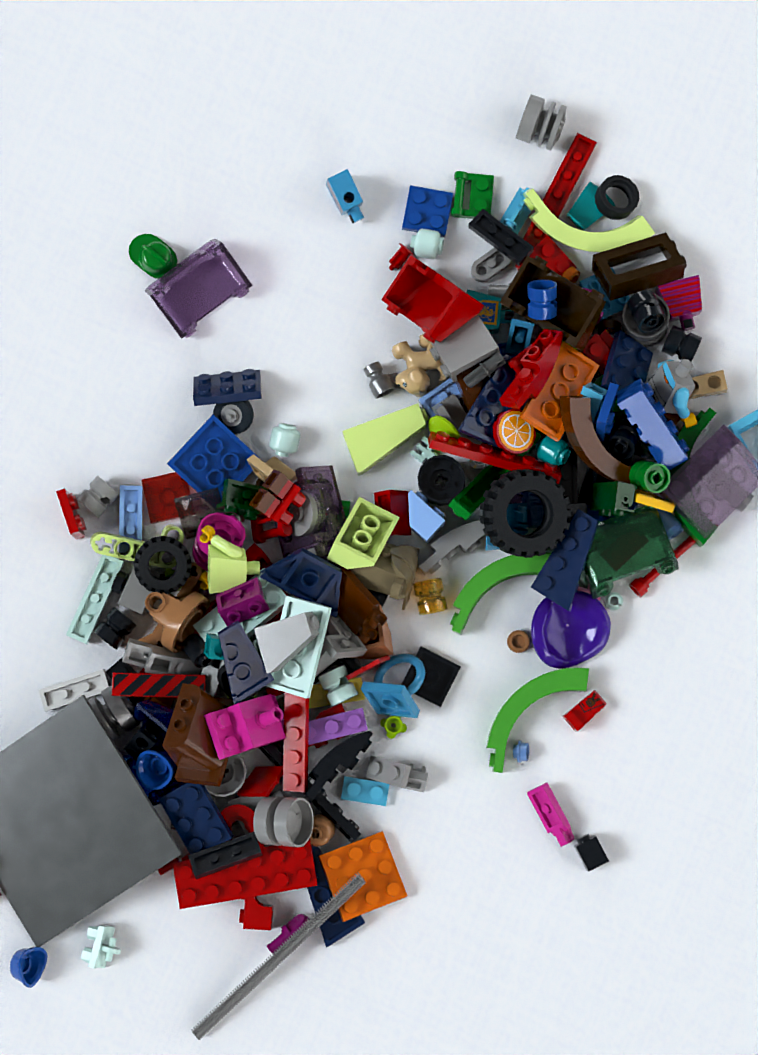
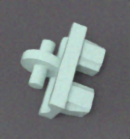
[81,925,121,969]

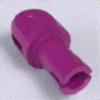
[267,914,310,954]

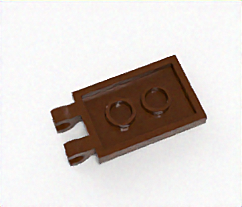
[328,560,388,644]

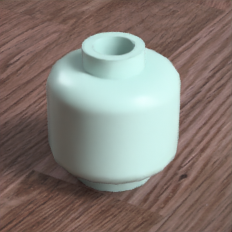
[410,228,444,259]
[269,423,300,457]

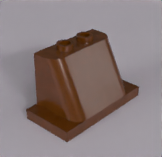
[162,683,240,787]

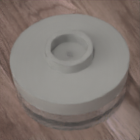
[287,491,326,537]

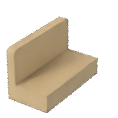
[247,454,298,482]

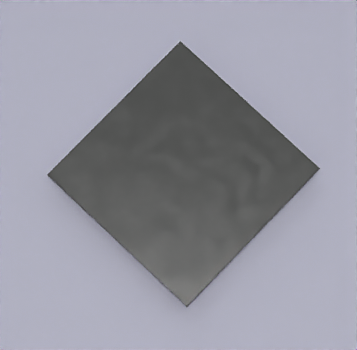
[0,695,183,947]

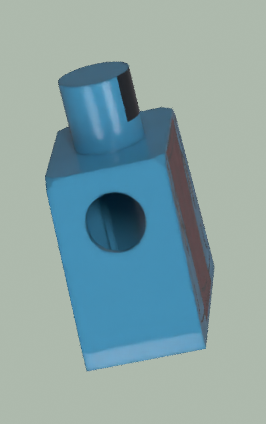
[326,169,364,224]

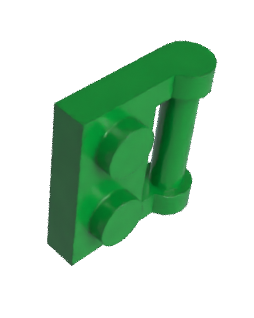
[451,171,494,219]

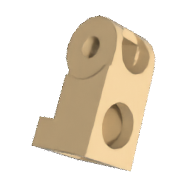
[689,370,728,399]

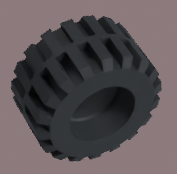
[134,536,192,594]

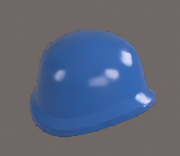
[136,750,175,790]
[10,947,48,988]

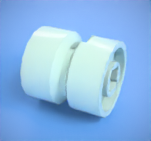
[318,665,358,707]

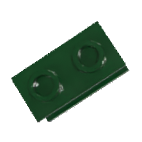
[590,481,637,517]

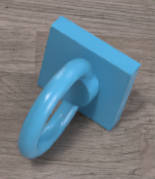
[361,654,425,718]

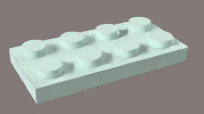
[193,568,287,661]
[266,596,332,699]

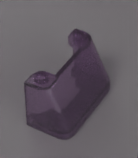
[145,239,253,339]

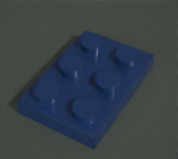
[600,330,653,398]
[193,369,262,406]
[158,783,234,855]

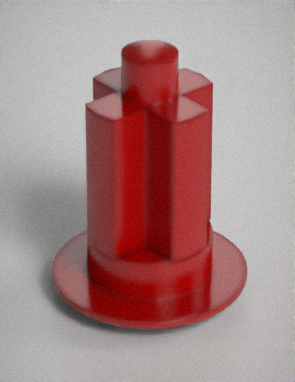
[389,243,414,271]

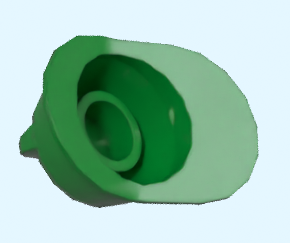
[129,234,178,279]

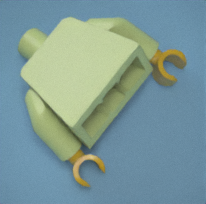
[199,525,260,594]

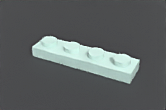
[66,555,125,645]

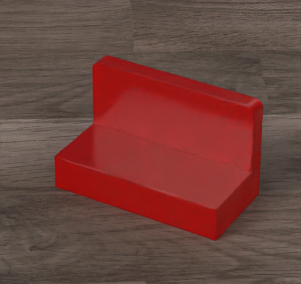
[374,490,411,536]

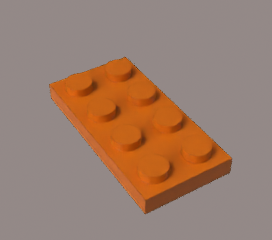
[519,341,600,442]

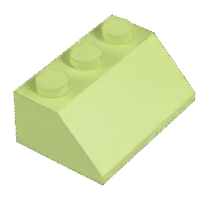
[327,497,400,569]

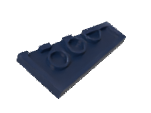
[457,354,523,447]
[531,509,599,612]
[307,846,365,948]

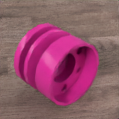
[192,512,246,571]

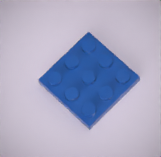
[167,414,261,510]

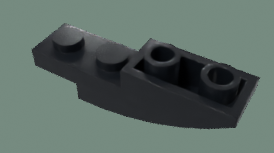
[303,731,373,803]

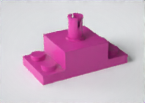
[204,694,286,760]

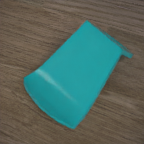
[566,182,616,231]

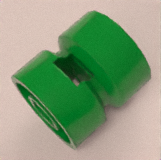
[629,461,671,493]

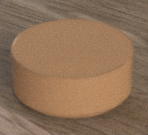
[507,630,530,653]

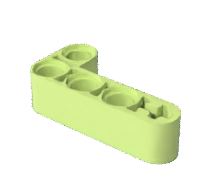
[90,524,184,569]

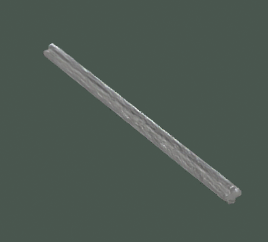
[191,872,366,1040]

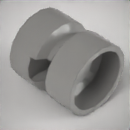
[77,475,119,518]

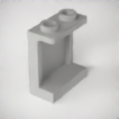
[429,315,500,383]

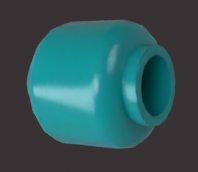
[536,436,571,466]

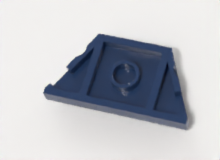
[260,548,342,618]

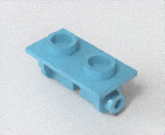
[500,188,531,235]

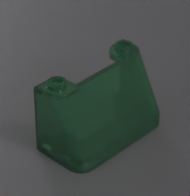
[582,506,679,599]

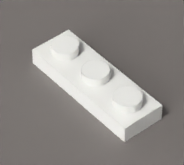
[38,669,110,712]

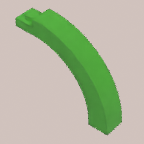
[450,552,551,635]
[486,668,589,773]

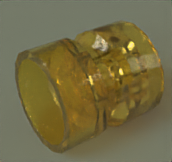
[413,578,448,615]

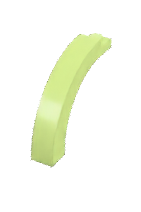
[523,188,655,252]

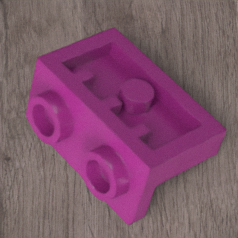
[216,577,269,626]

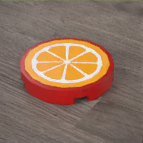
[493,409,536,454]

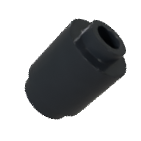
[183,634,213,668]

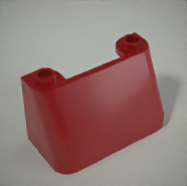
[381,255,485,343]

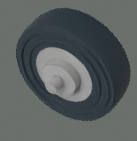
[213,400,254,435]

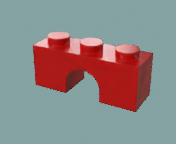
[239,896,274,930]

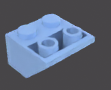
[408,490,445,544]

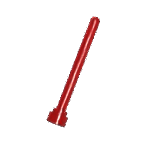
[629,519,715,598]

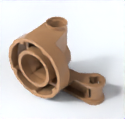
[138,562,211,653]

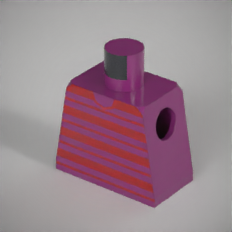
[655,275,702,331]

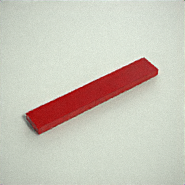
[523,133,597,247]

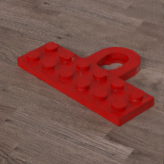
[173,804,318,909]

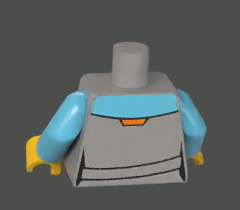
[648,359,697,428]

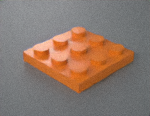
[318,831,407,922]

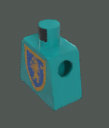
[466,290,514,334]

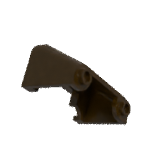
[499,255,606,352]

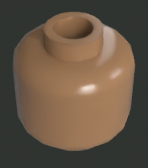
[310,814,335,847]

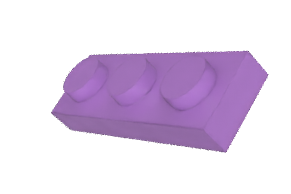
[308,708,368,745]

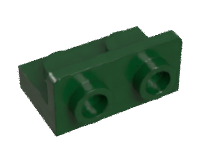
[216,478,268,520]

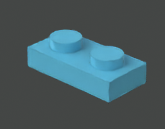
[341,776,389,806]

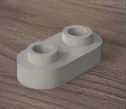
[471,248,511,282]

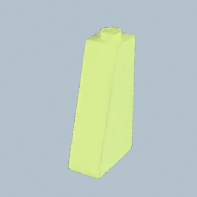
[342,403,428,476]

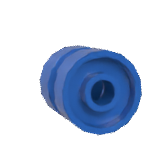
[527,280,557,320]

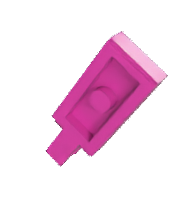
[527,782,575,847]

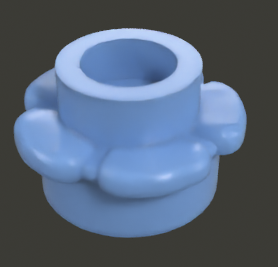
[513,740,529,763]

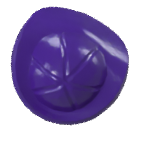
[531,590,611,669]

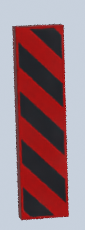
[111,673,206,698]

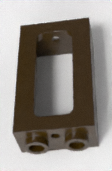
[591,232,687,301]

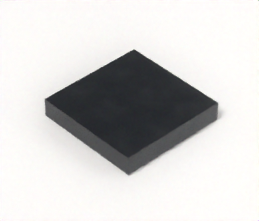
[401,646,461,707]

